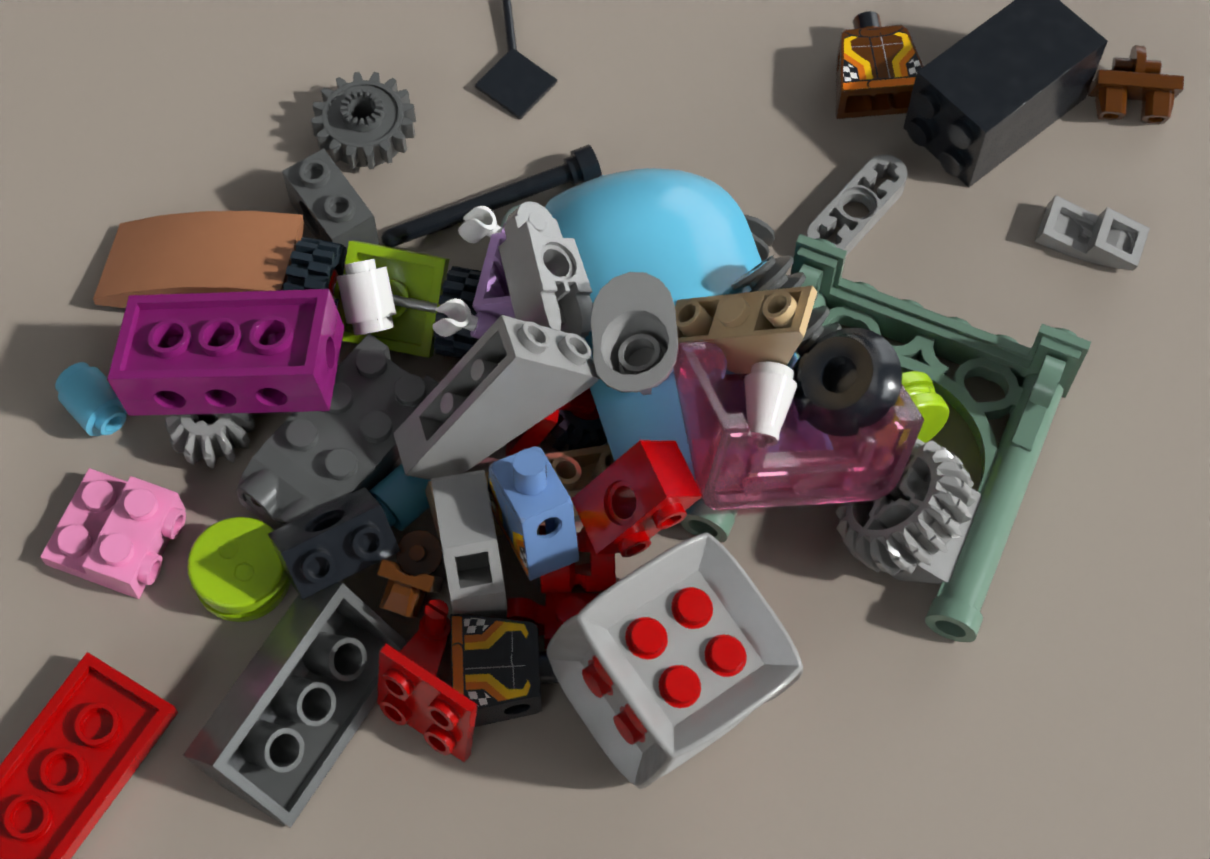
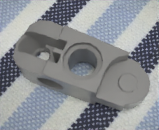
[498,201,593,338]

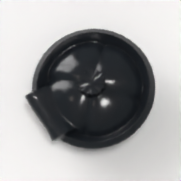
[793,328,902,437]

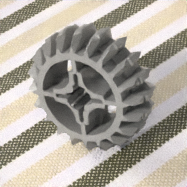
[835,437,976,576]

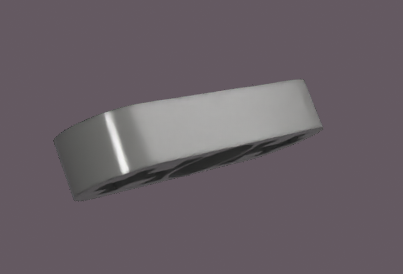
[806,155,907,256]

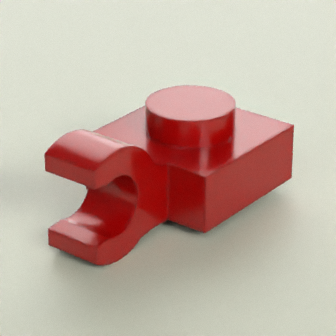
[507,593,599,649]

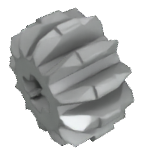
[165,413,255,469]

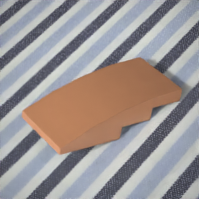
[93,211,305,308]

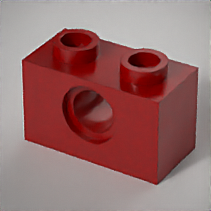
[571,440,703,557]

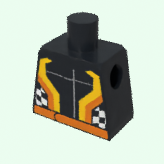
[450,614,559,727]

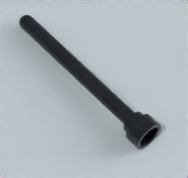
[381,144,602,248]

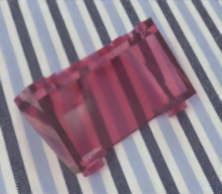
[673,342,924,511]

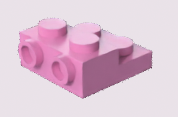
[40,468,186,599]

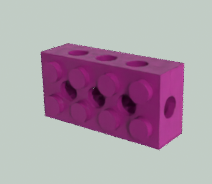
[107,289,344,416]

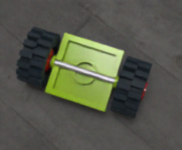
[283,237,482,359]

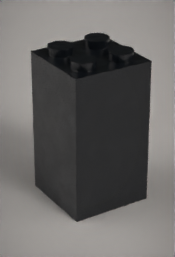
[903,0,1108,187]

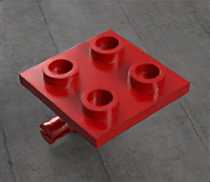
[377,599,478,763]

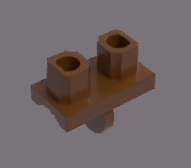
[1088,45,1184,124]
[377,530,445,618]

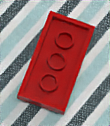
[0,652,178,859]

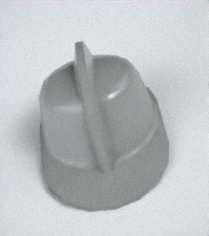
[591,272,678,395]

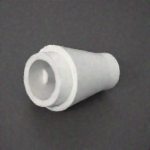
[744,362,797,446]

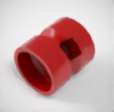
[539,525,616,593]

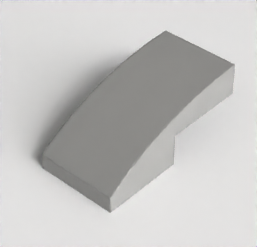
[1035,195,1150,271]

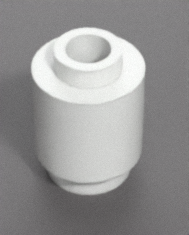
[337,259,396,335]

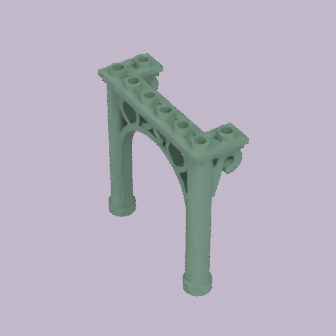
[680,234,1091,642]

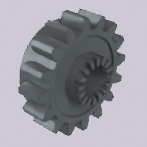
[311,72,416,169]

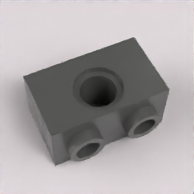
[282,148,380,255]

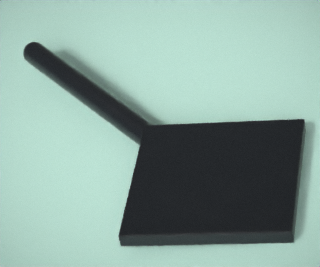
[475,0,558,120]

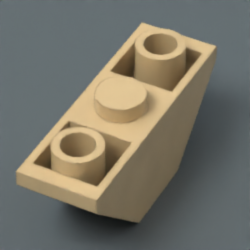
[675,286,817,374]

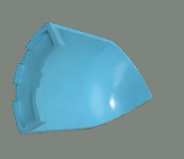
[545,168,835,497]

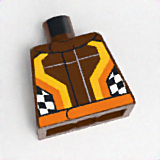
[835,11,924,119]

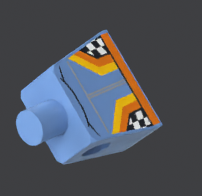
[488,446,579,581]

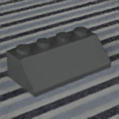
[183,582,408,828]

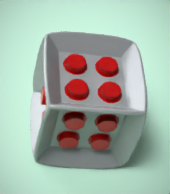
[546,532,803,789]

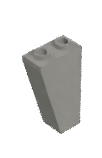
[393,315,600,480]

